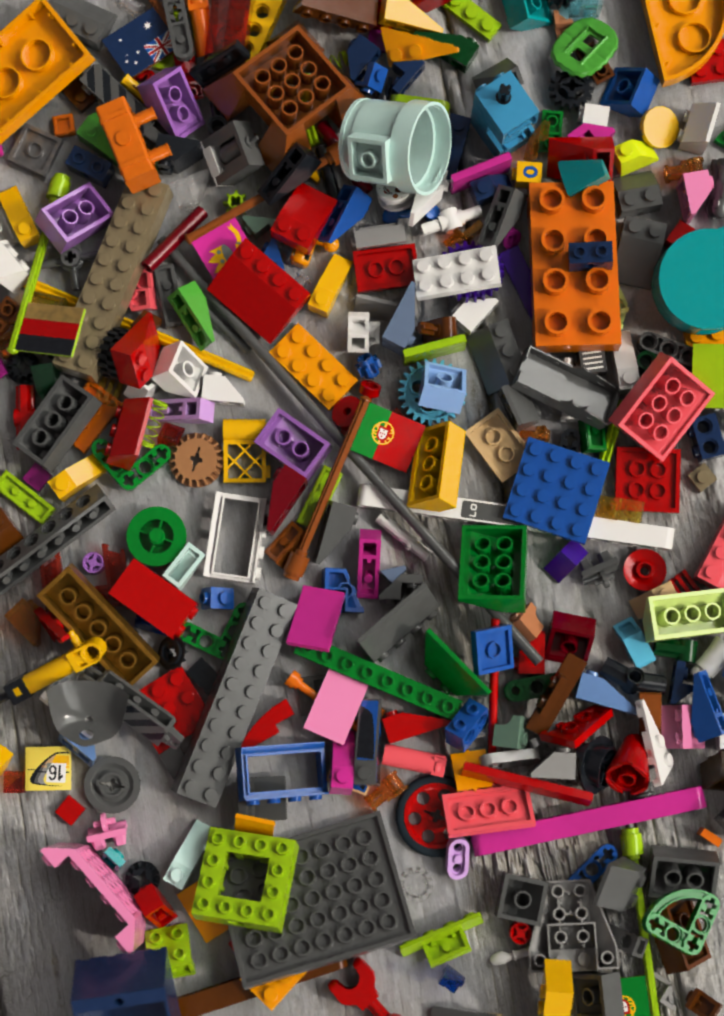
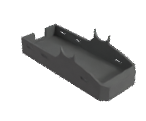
[511,345,620,430]

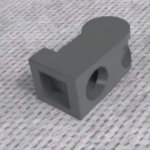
[609,924,649,958]

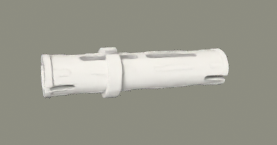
[375,511,433,562]

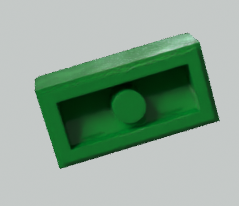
[578,420,607,454]

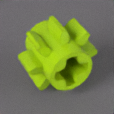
[223,190,246,218]

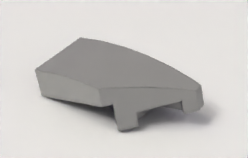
[654,971,677,1012]

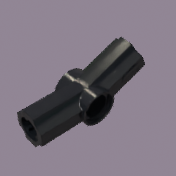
[599,657,667,695]

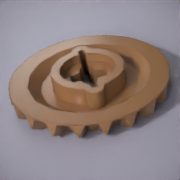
[169,432,224,488]

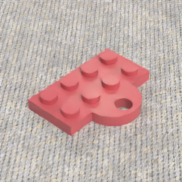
[441,783,536,839]

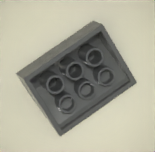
[357,583,440,663]

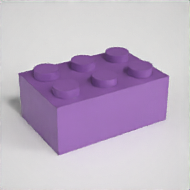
[35,182,114,254]

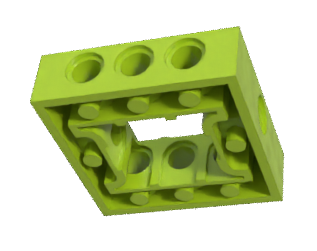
[191,827,299,934]

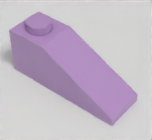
[148,397,215,424]

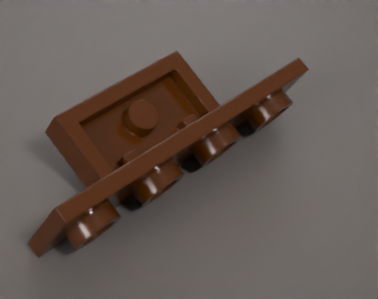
[525,652,588,735]

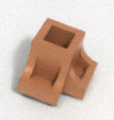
[508,602,544,643]

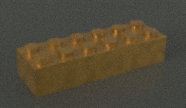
[36,563,160,685]

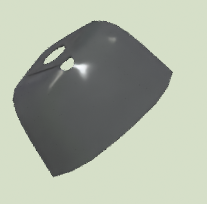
[46,680,129,747]

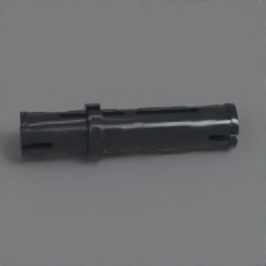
[314,144,340,199]

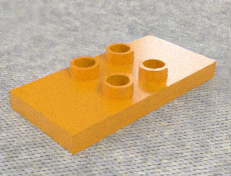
[0,0,96,145]

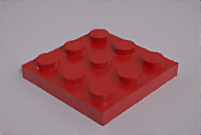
[614,447,681,514]
[139,666,205,754]

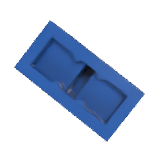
[445,698,489,753]

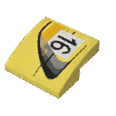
[24,746,71,791]

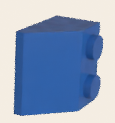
[600,67,660,117]

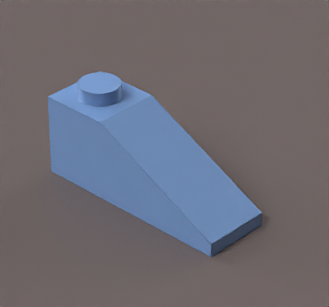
[573,670,637,716]

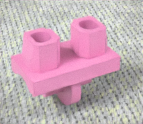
[86,813,128,851]

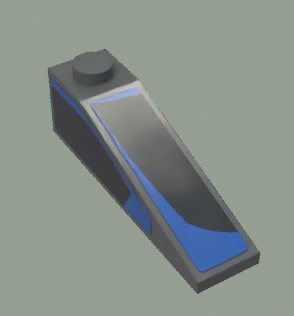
[354,699,382,786]

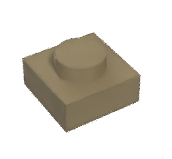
[686,463,717,493]

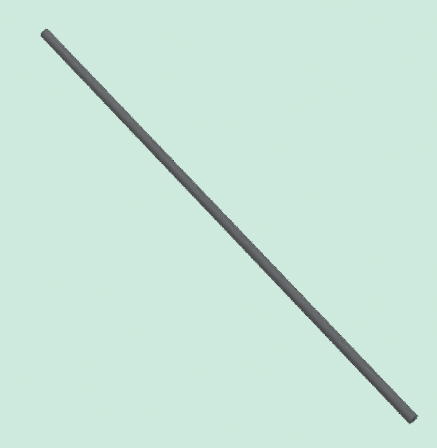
[157,236,543,666]

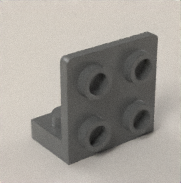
[237,776,287,821]

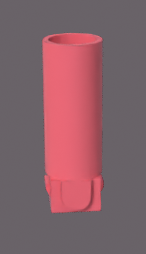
[381,743,447,777]

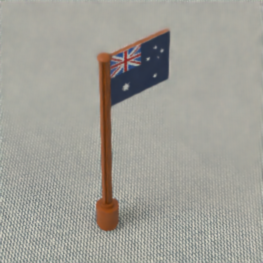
[102,0,174,78]

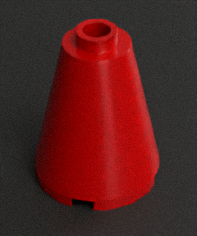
[606,734,650,795]

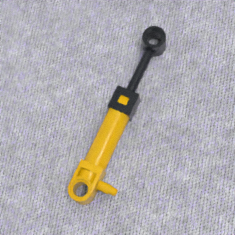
[0,630,107,705]

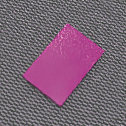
[449,152,512,195]
[286,585,345,652]

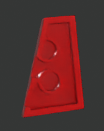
[539,705,613,749]

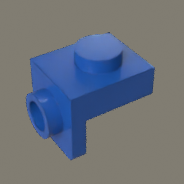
[354,61,388,95]
[199,587,234,610]

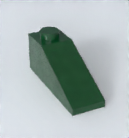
[413,31,479,73]

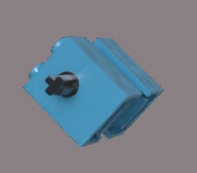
[471,70,540,157]

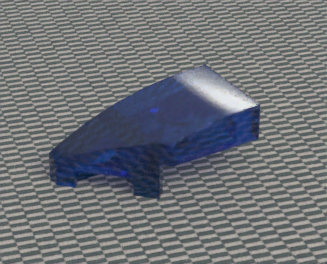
[438,964,465,993]

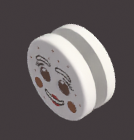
[376,184,416,212]

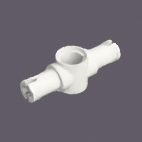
[420,205,483,237]

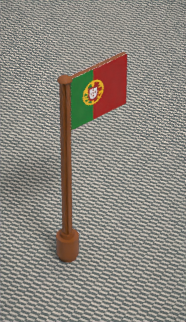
[283,396,426,582]

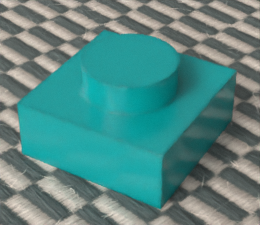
[101,847,126,873]

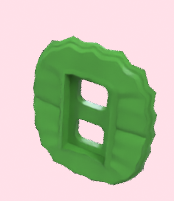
[550,17,619,78]

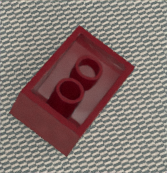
[266,464,308,537]

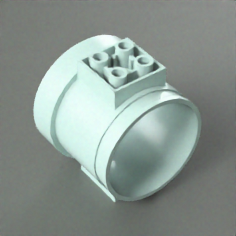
[338,97,452,195]

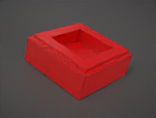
[55,795,86,826]

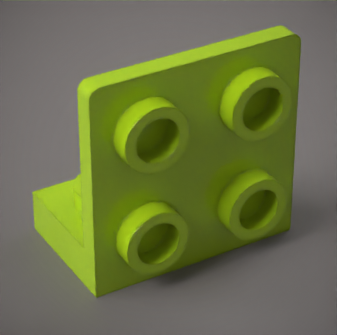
[145,923,196,978]

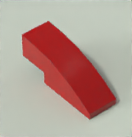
[241,699,295,747]

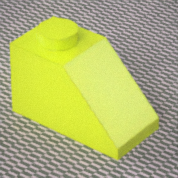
[614,139,659,177]

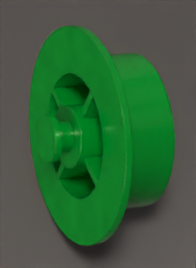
[126,507,187,566]

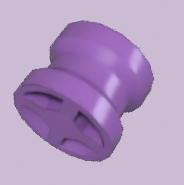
[82,552,106,575]

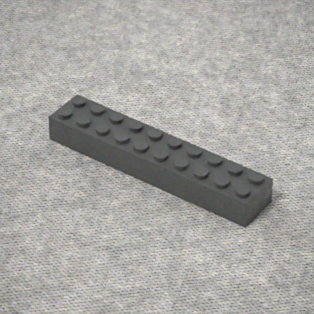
[171,587,298,808]

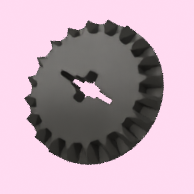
[84,756,141,814]

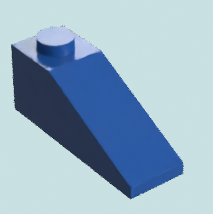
[317,184,373,243]
[691,670,724,743]

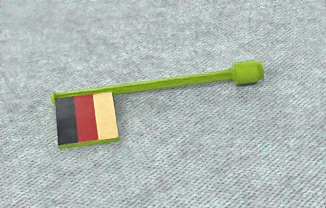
[6,173,86,358]

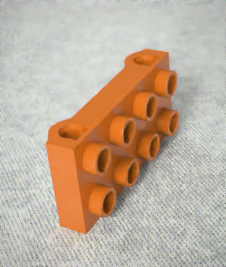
[527,181,622,353]

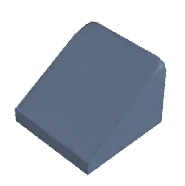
[380,565,407,584]

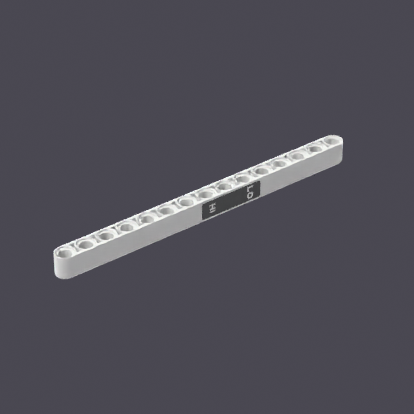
[356,484,675,551]

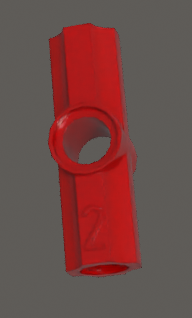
[13,385,36,450]

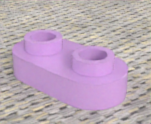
[445,837,470,880]

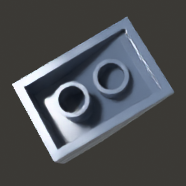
[382,281,416,356]

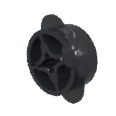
[576,736,616,794]

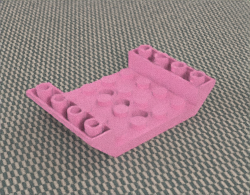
[40,842,146,953]

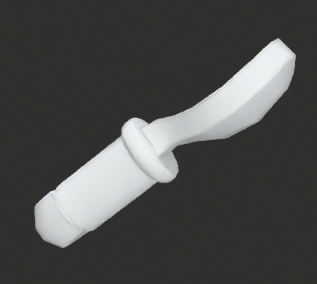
[490,946,529,966]

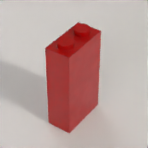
[108,558,199,640]

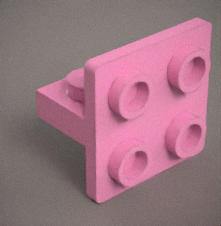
[661,705,705,749]

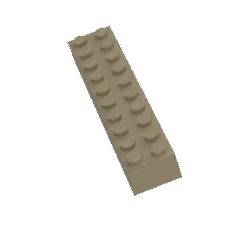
[52,183,174,384]

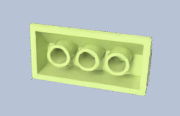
[643,588,724,643]

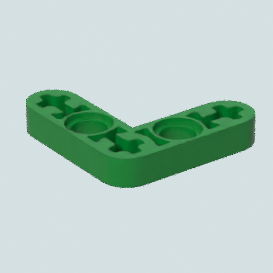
[91,439,171,491]
[180,602,246,660]

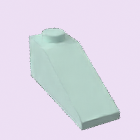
[163,819,211,890]

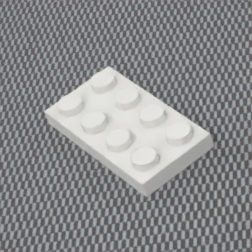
[412,245,502,301]

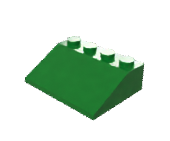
[458,525,528,613]

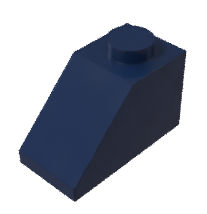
[347,34,382,83]
[468,174,512,207]

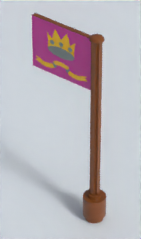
[184,141,340,279]

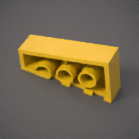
[537,959,574,1016]

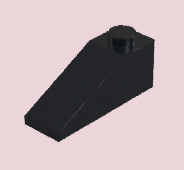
[257,143,322,205]

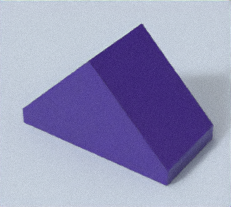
[543,541,588,583]

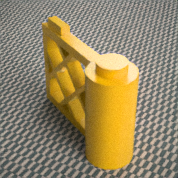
[223,419,271,483]

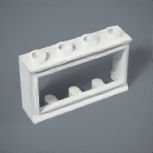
[203,491,270,585]

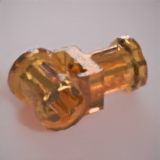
[663,157,704,184]
[363,769,409,812]

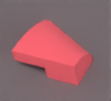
[129,269,158,312]

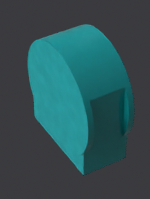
[651,226,724,335]

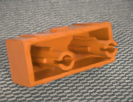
[95,96,173,194]

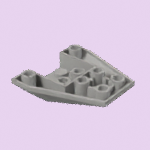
[528,879,619,973]

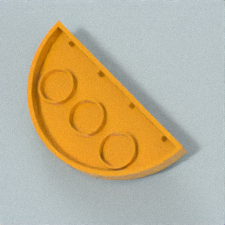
[641,0,724,87]

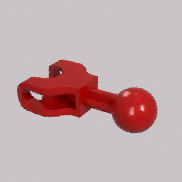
[328,956,401,1016]

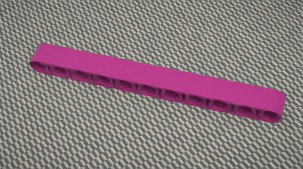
[470,785,707,856]

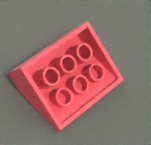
[608,352,715,462]

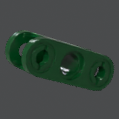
[503,672,556,702]

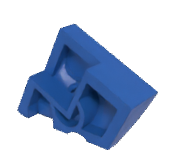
[321,568,364,613]

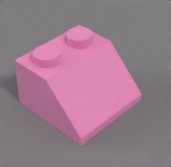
[676,169,714,225]

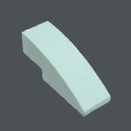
[162,542,206,591]

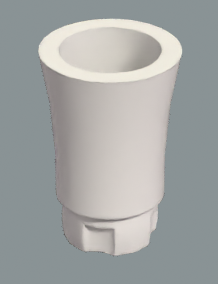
[690,635,724,679]

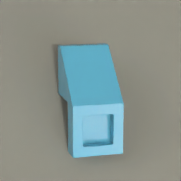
[613,616,656,668]

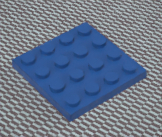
[502,436,610,545]

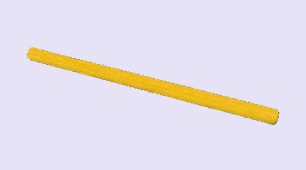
[23,280,254,382]

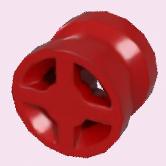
[509,921,532,945]

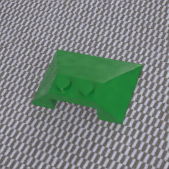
[424,628,492,696]

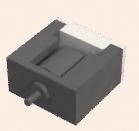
[200,120,265,187]

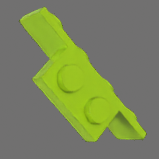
[399,912,484,968]

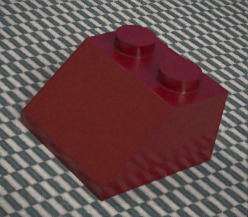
[545,611,596,668]

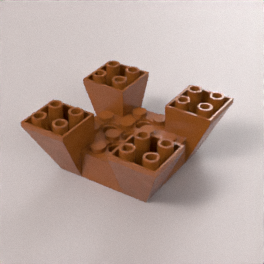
[202,20,366,172]

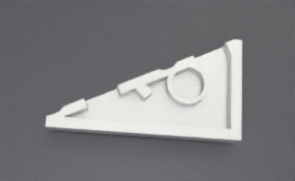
[635,699,674,787]

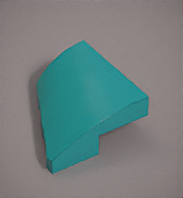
[557,159,611,197]

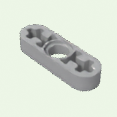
[479,748,541,769]

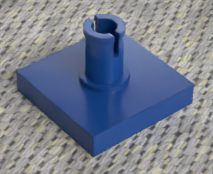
[471,624,514,676]

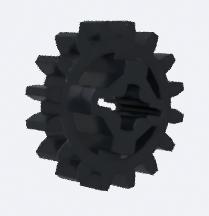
[548,70,594,112]

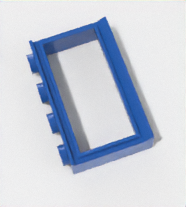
[235,741,329,806]

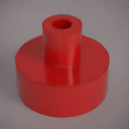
[359,380,381,400]

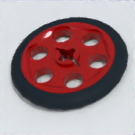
[395,774,471,857]

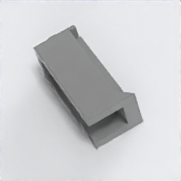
[350,218,406,251]

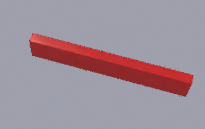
[460,762,594,806]

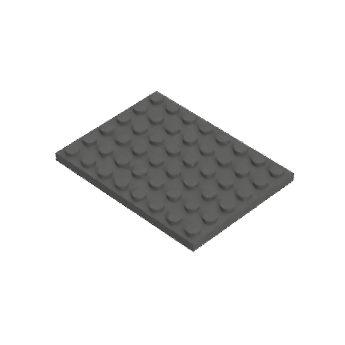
[221,810,417,990]

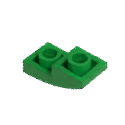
[539,110,563,153]

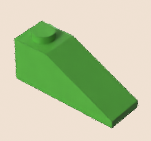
[167,281,215,351]

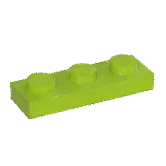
[442,0,502,43]

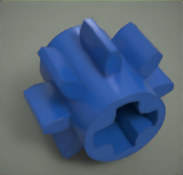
[354,353,382,379]

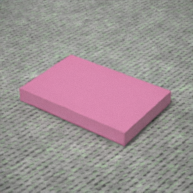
[303,669,369,746]

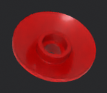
[623,549,667,591]

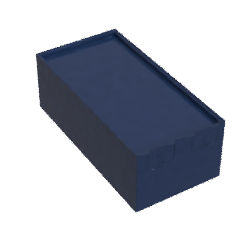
[70,947,181,1016]

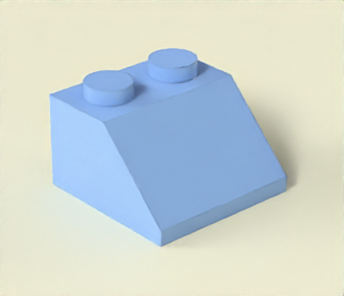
[418,361,466,414]

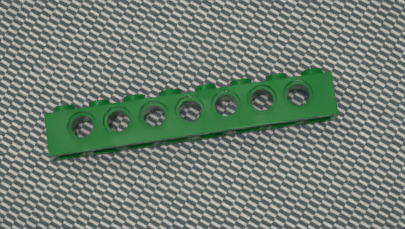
[294,645,462,720]

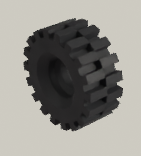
[98,327,129,382]

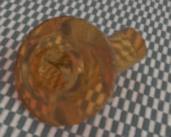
[519,425,550,442]

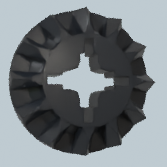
[6,351,40,384]
[158,636,188,670]
[125,861,160,894]

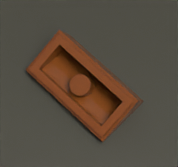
[264,521,305,569]

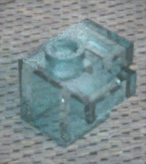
[568,0,603,18]

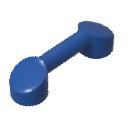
[382,205,440,224]

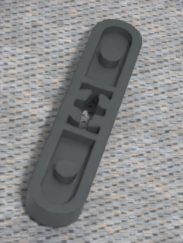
[162,0,195,62]

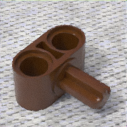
[415,316,457,344]

